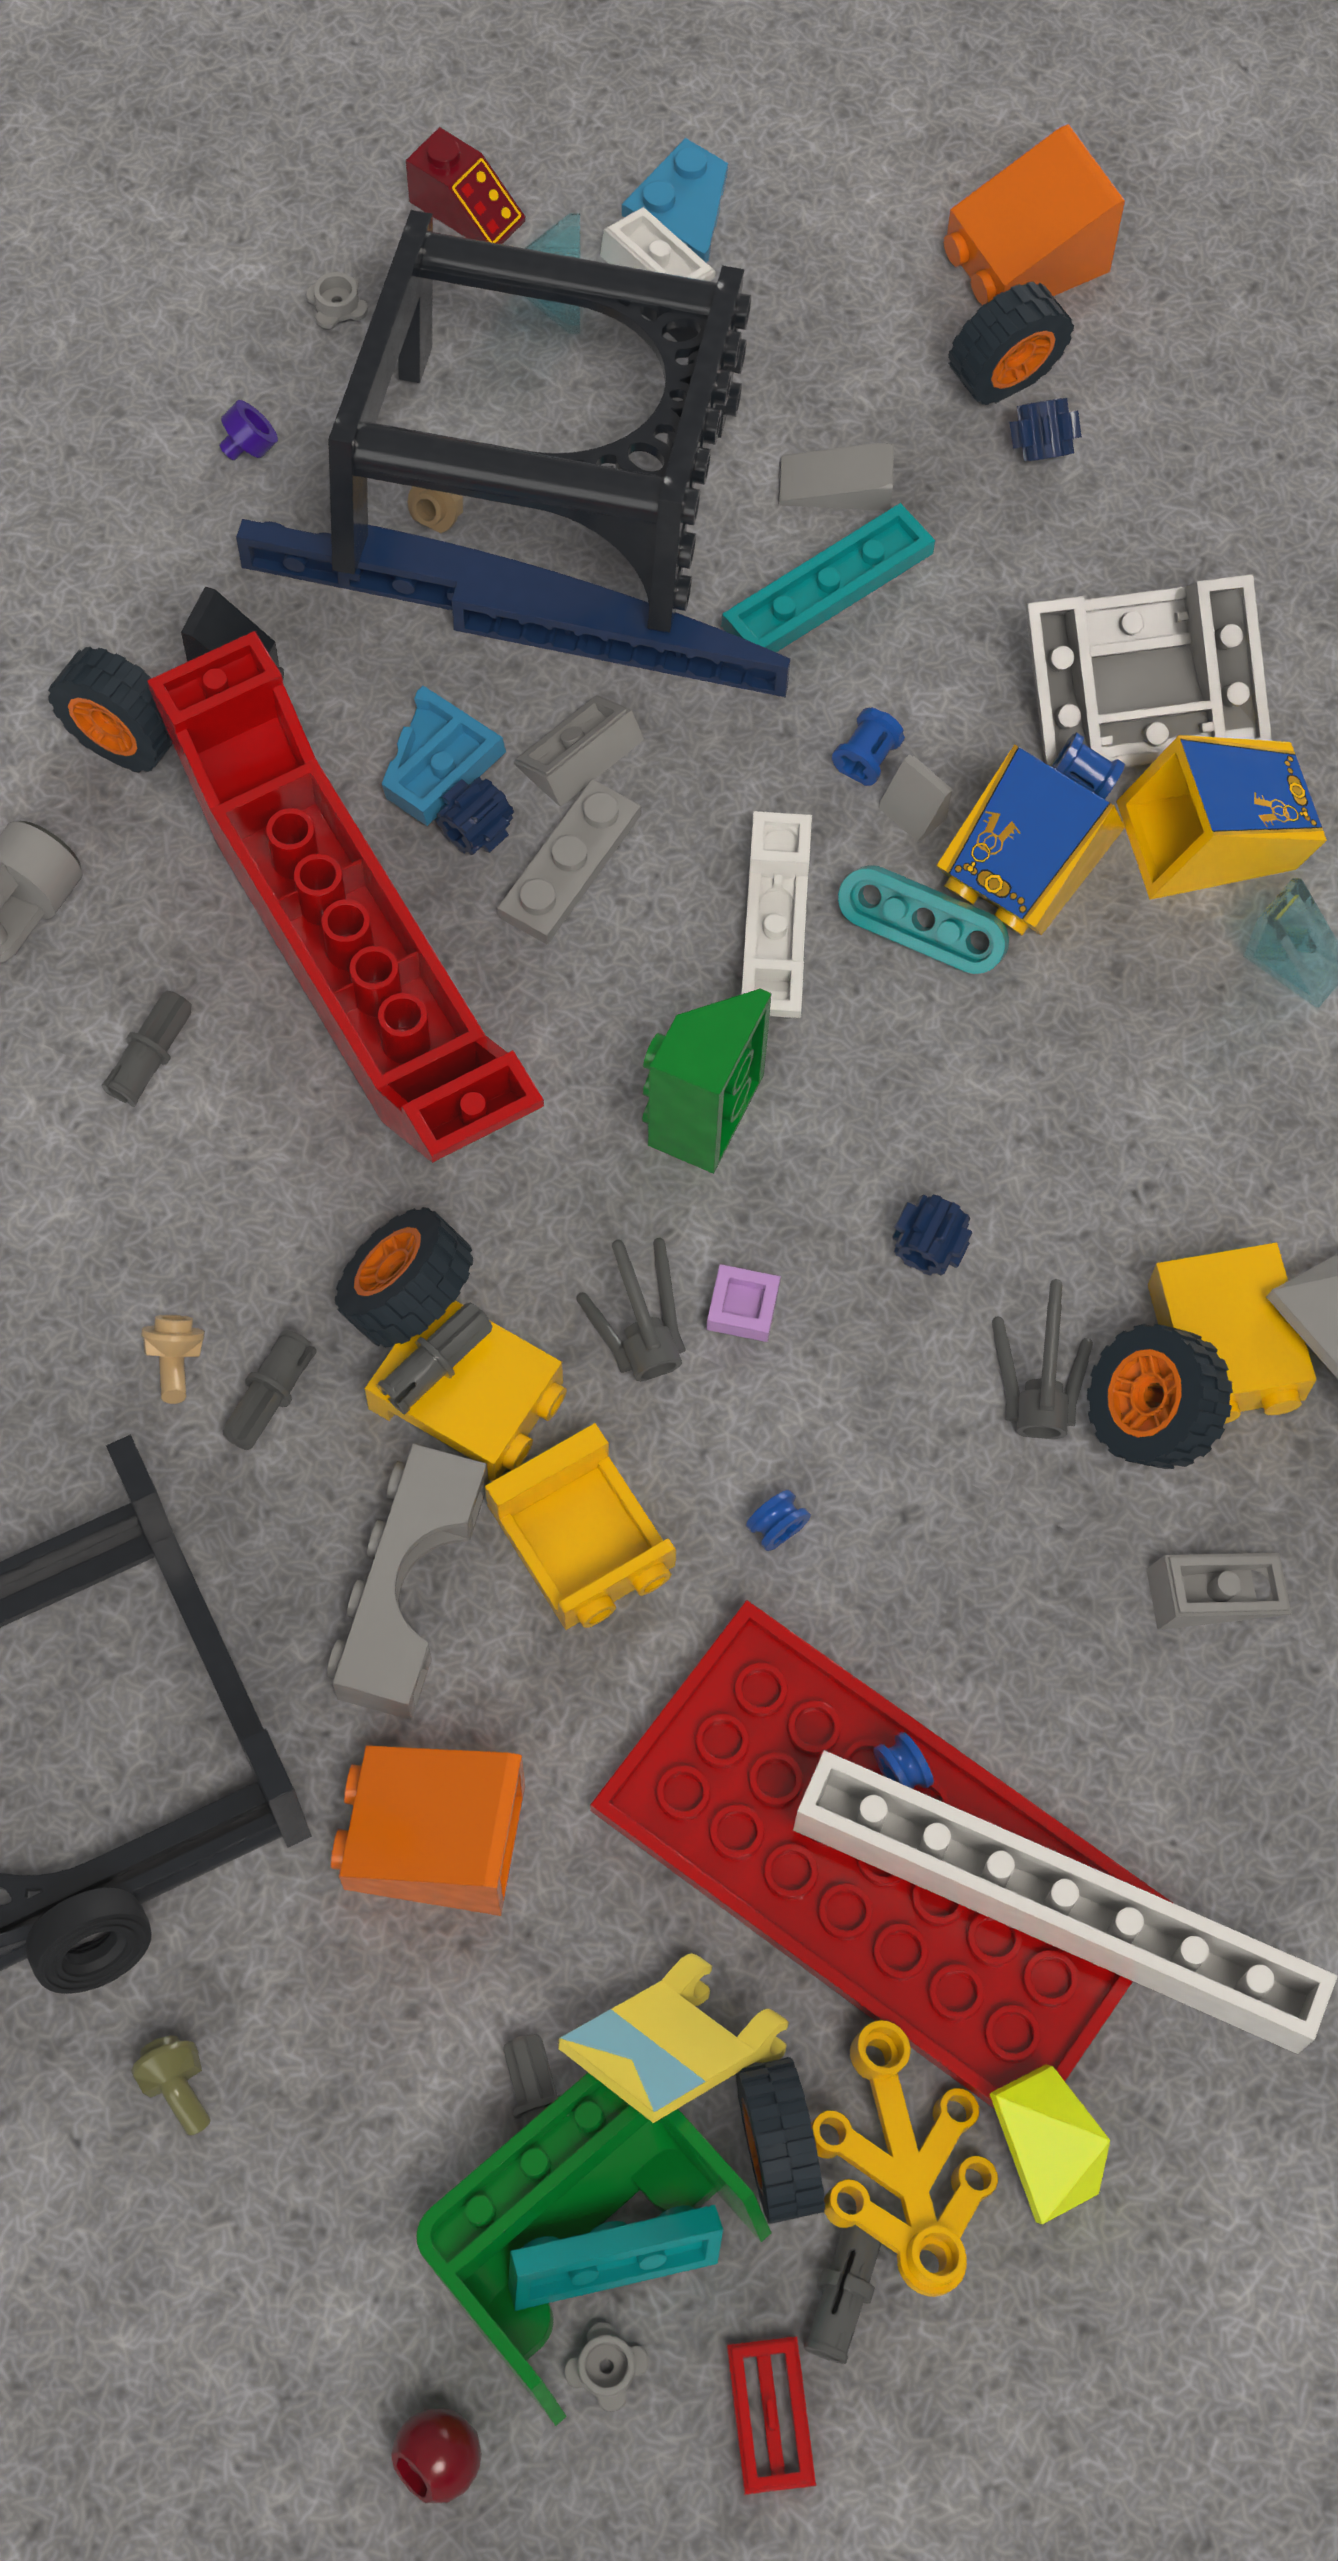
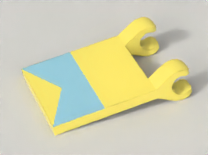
[558,1953,789,2123]

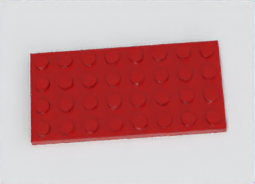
[590,1600,1173,2109]

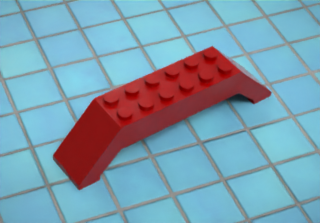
[147,631,544,1163]

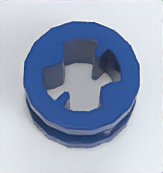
[746,1490,811,1551]
[873,1732,934,1788]

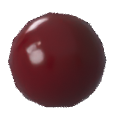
[391,2408,482,2503]

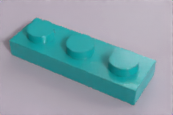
[508,2205,723,2311]

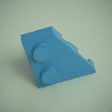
[622,138,728,263]

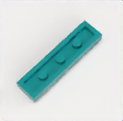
[721,503,935,652]

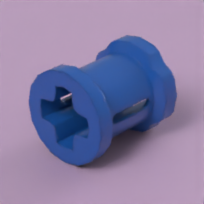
[832,707,905,786]
[1051,732,1125,799]

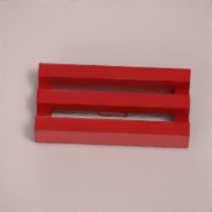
[727,2336,816,2495]

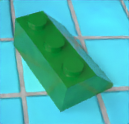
[642,988,772,1174]

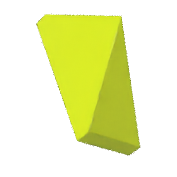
[989,2064,1111,2225]

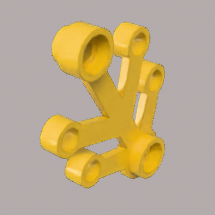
[811,2020,998,2297]

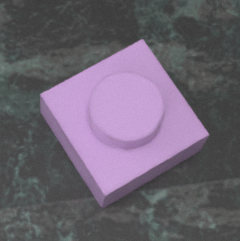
[706,1264,781,1342]

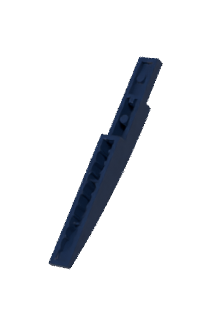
[236,519,790,698]

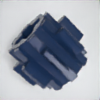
[1009,398,1082,462]
[436,777,514,855]
[892,1194,972,1276]

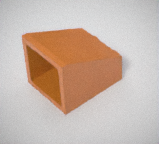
[944,124,1125,305]
[331,1746,525,1916]

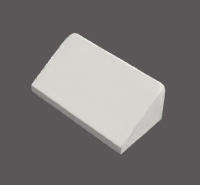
[600,207,716,282]

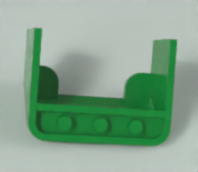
[416,2073,772,2426]

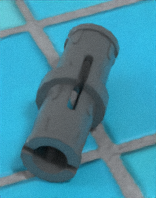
[803,2210,882,2364]

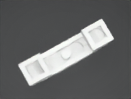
[741,811,812,1018]

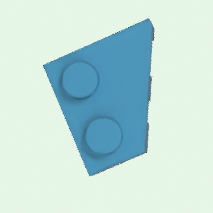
[382,685,506,826]

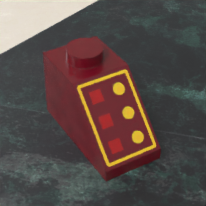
[406,127,526,244]

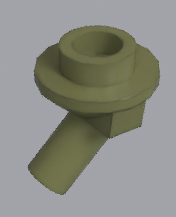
[131,2036,211,2136]

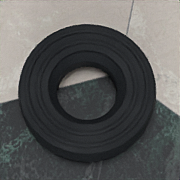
[26,1888,152,1994]

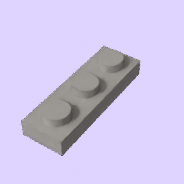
[497,779,641,945]

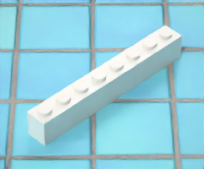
[793,1750,1338,2054]

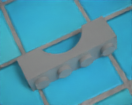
[327,1444,489,1720]

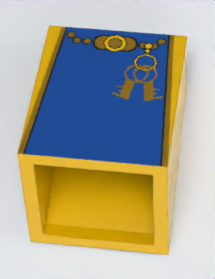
[1116,735,1327,900]
[936,744,1125,936]

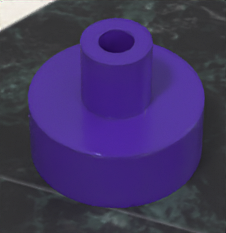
[219,400,278,460]

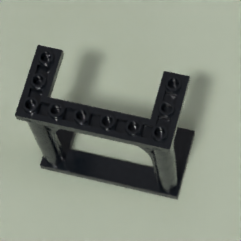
[328,210,752,633]
[0,1435,312,1971]

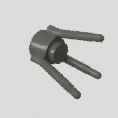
[576,1238,686,1382]
[992,1279,1093,1439]

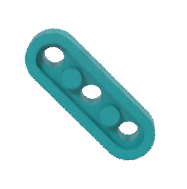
[838,865,1009,974]

